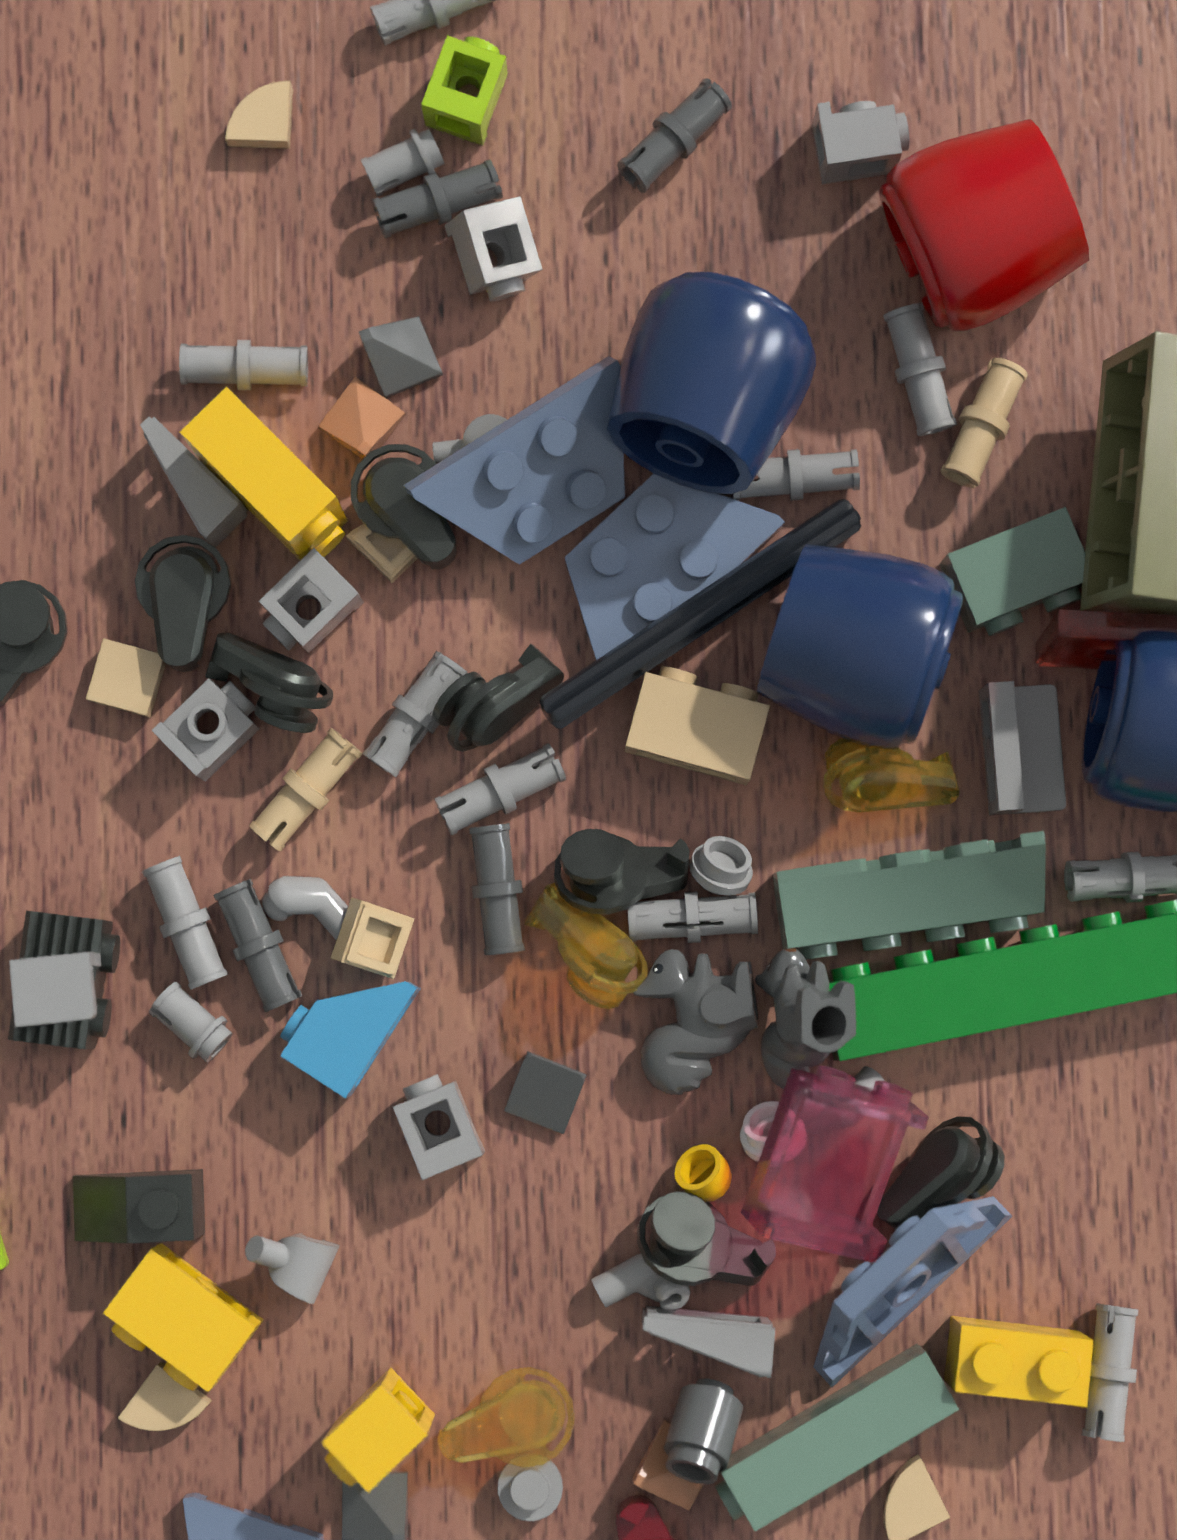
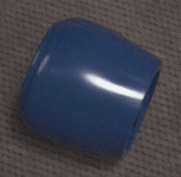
[607,272,816,494]
[757,544,963,750]
[1082,620,1177,812]

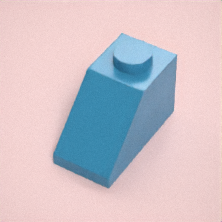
[280,981,421,1099]

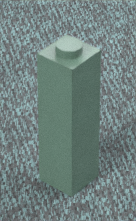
[715,1343,960,1532]

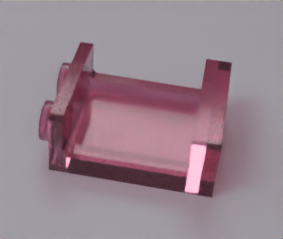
[740,1066,929,1263]

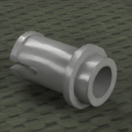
[360,128,445,197]
[148,982,233,1062]

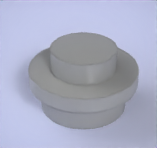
[689,836,753,895]
[498,1453,563,1521]

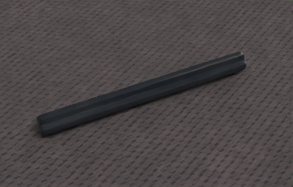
[539,499,861,729]

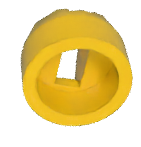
[675,1144,732,1202]

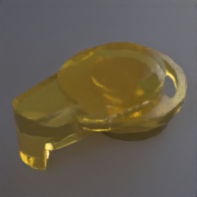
[823,738,960,813]
[525,883,647,1009]
[438,1367,575,1468]

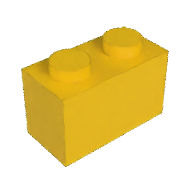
[103,1243,263,1392]
[944,1316,1093,1407]
[322,1367,435,1493]

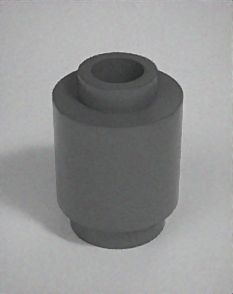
[664,1378,743,1484]

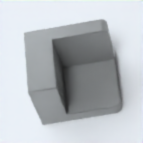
[9,952,101,1027]

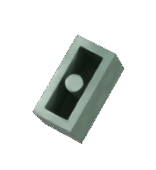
[939,507,1086,636]

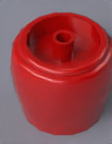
[879,119,1089,332]

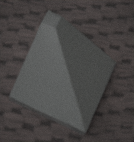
[359,316,443,398]
[342,1472,408,1540]

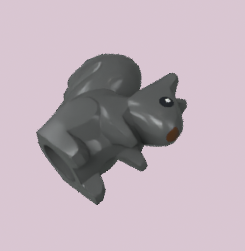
[755,948,856,1090]
[632,949,759,1095]

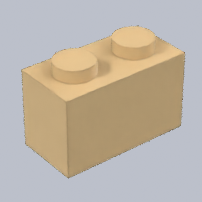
[625,666,770,785]

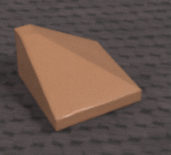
[318,377,406,460]
[632,1419,704,1510]

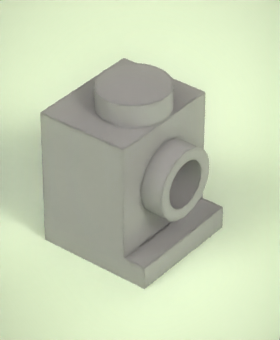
[812,101,910,184]
[444,196,543,302]
[259,548,364,653]
[152,678,260,782]
[393,1074,485,1180]

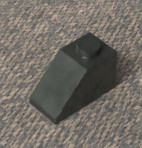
[73,1169,205,1244]

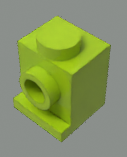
[421,35,508,146]

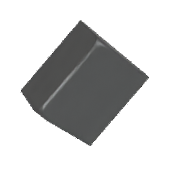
[504,1051,587,1134]

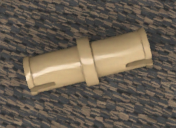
[941,358,1028,488]
[249,728,362,851]

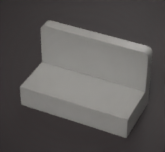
[979,681,1066,816]

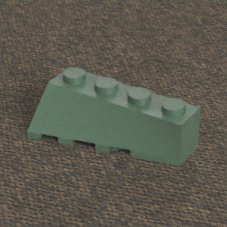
[772,831,1046,960]

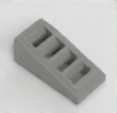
[140,416,248,547]
[641,1306,775,1378]

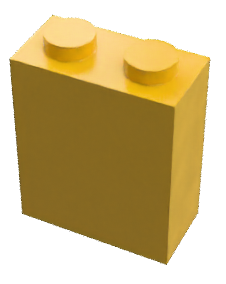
[180,387,348,561]

